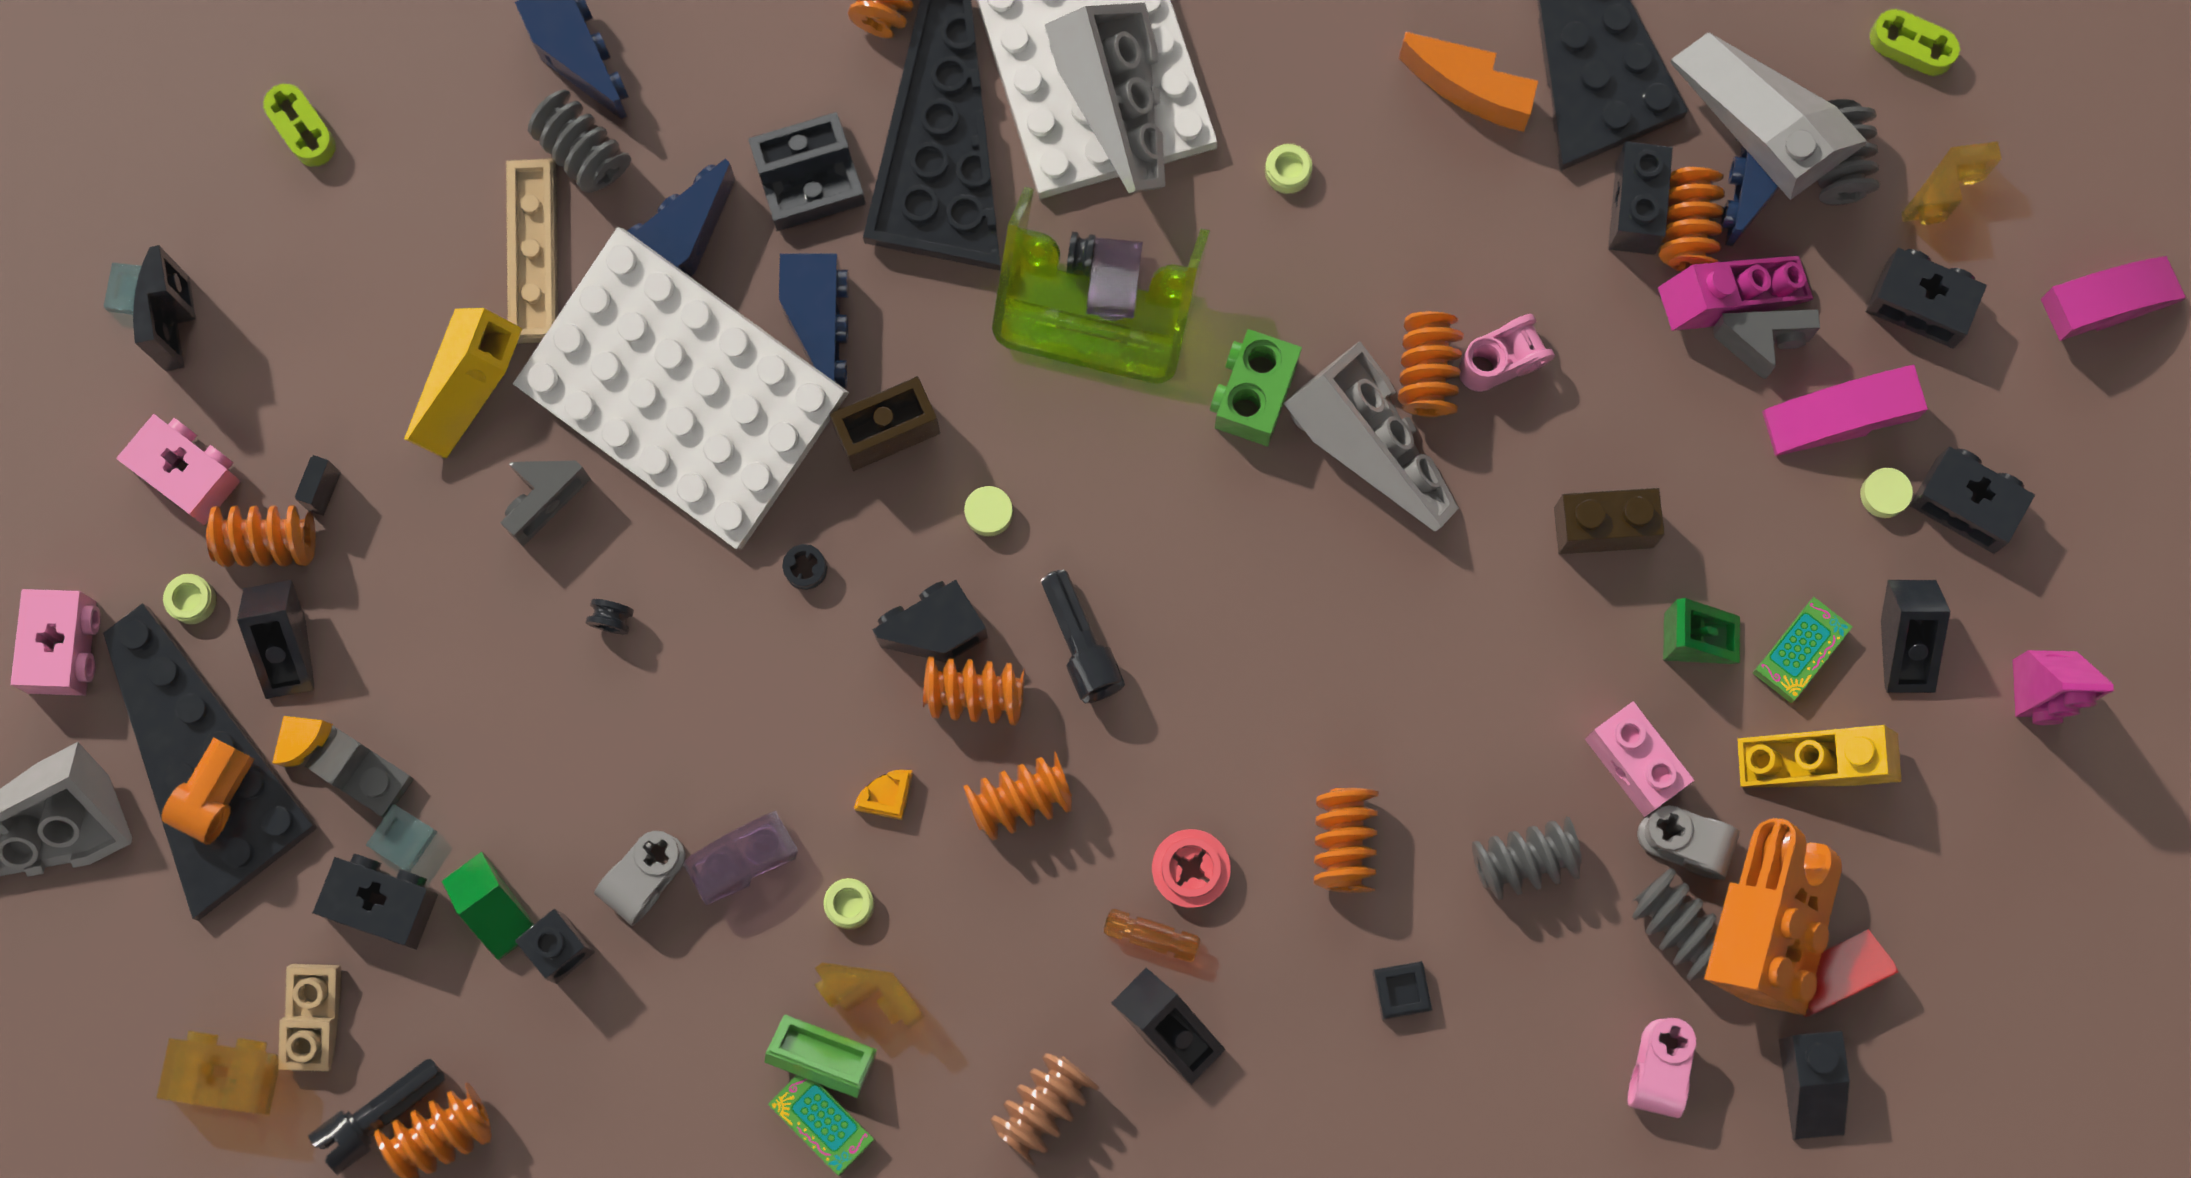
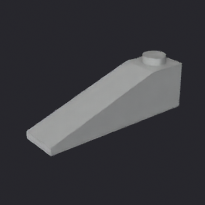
[1045,2,1165,193]
[1671,32,1867,200]
[1283,341,1458,531]
[0,742,132,877]

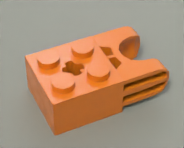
[1704,818,1842,1015]

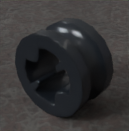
[1066,232,1096,277]
[782,544,827,590]
[585,599,634,635]

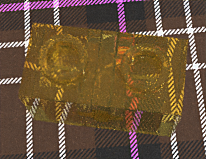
[156,1031,279,1115]

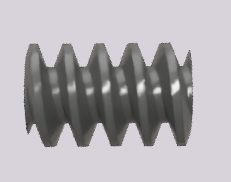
[528,90,632,193]
[1818,99,1880,205]
[1472,817,1582,900]
[1632,868,1717,981]

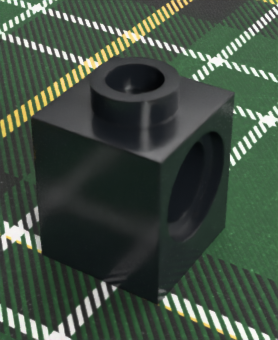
[515,908,595,984]

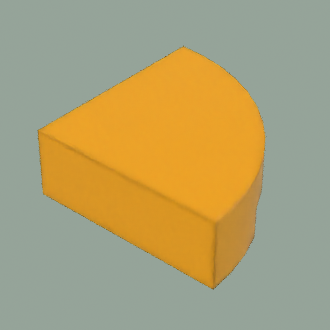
[272,716,333,767]
[854,770,913,820]

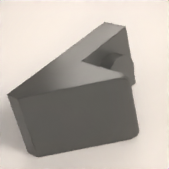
[1713,310,1820,379]
[500,460,591,546]
[305,726,414,819]

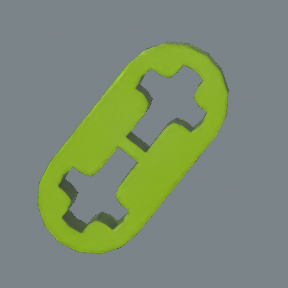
[1869,9,1960,76]
[263,84,335,166]

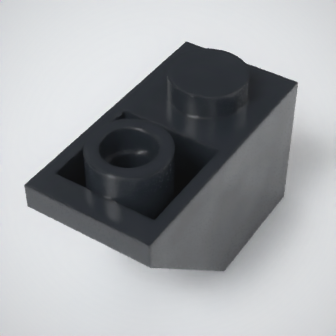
[872,580,988,662]

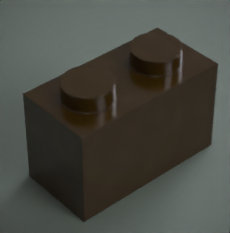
[829,376,940,471]
[1554,488,1665,554]

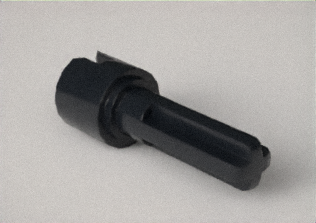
[1041,569,1125,704]
[308,1058,446,1175]

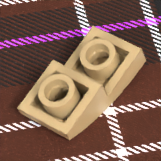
[278,964,341,1071]

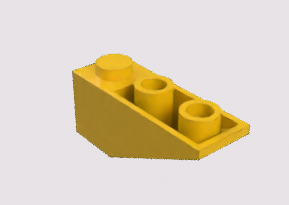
[404,308,523,458]
[1737,725,1902,788]

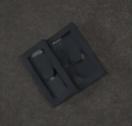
[748,112,866,231]
[133,245,196,371]

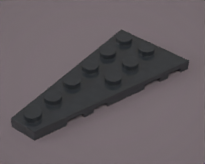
[863,0,1001,271]
[1538,0,1688,171]
[103,603,317,921]

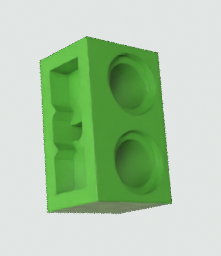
[1210,329,1302,447]

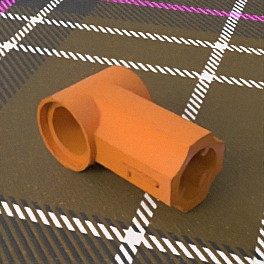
[161,738,255,845]

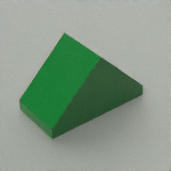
[1663,598,1740,664]
[441,852,534,960]

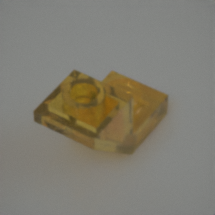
[1901,141,2002,225]
[814,962,925,1028]

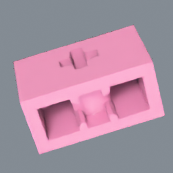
[116,414,241,525]
[10,589,100,696]
[1585,701,1695,818]

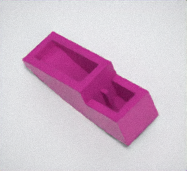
[2041,256,2186,341]
[1762,364,1928,456]

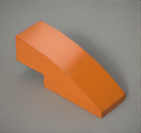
[1399,32,1538,132]

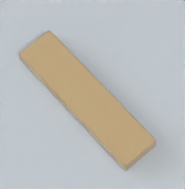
[506,159,558,344]

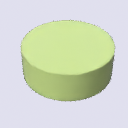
[1265,144,1312,194]
[1860,468,1913,518]
[964,486,1013,537]
[163,574,216,624]
[824,878,874,929]

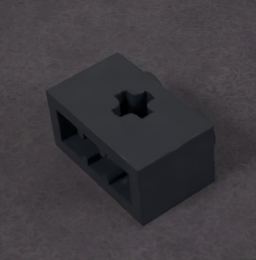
[1608,142,1673,255]
[1865,248,1987,349]
[1909,446,2035,554]
[312,853,438,950]

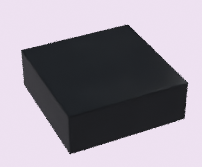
[295,455,341,516]
[1372,961,1432,1020]

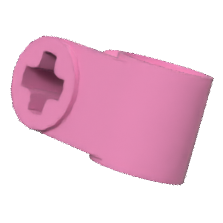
[1459,314,1555,392]
[1627,1018,1696,1119]

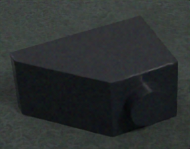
[237,579,314,699]
[1881,580,1951,693]
[1111,968,1226,1085]
[1778,1031,1850,1140]

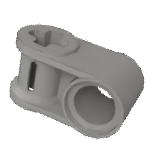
[1637,805,1740,880]
[594,831,686,926]

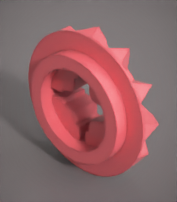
[1152,829,1231,909]

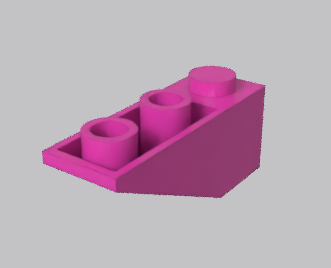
[1658,256,1813,331]
[2013,650,2114,725]

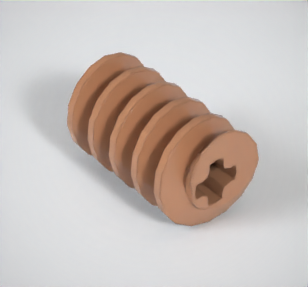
[990,1053,1099,1167]

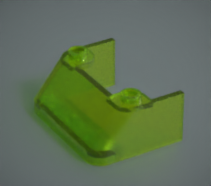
[992,187,1210,384]

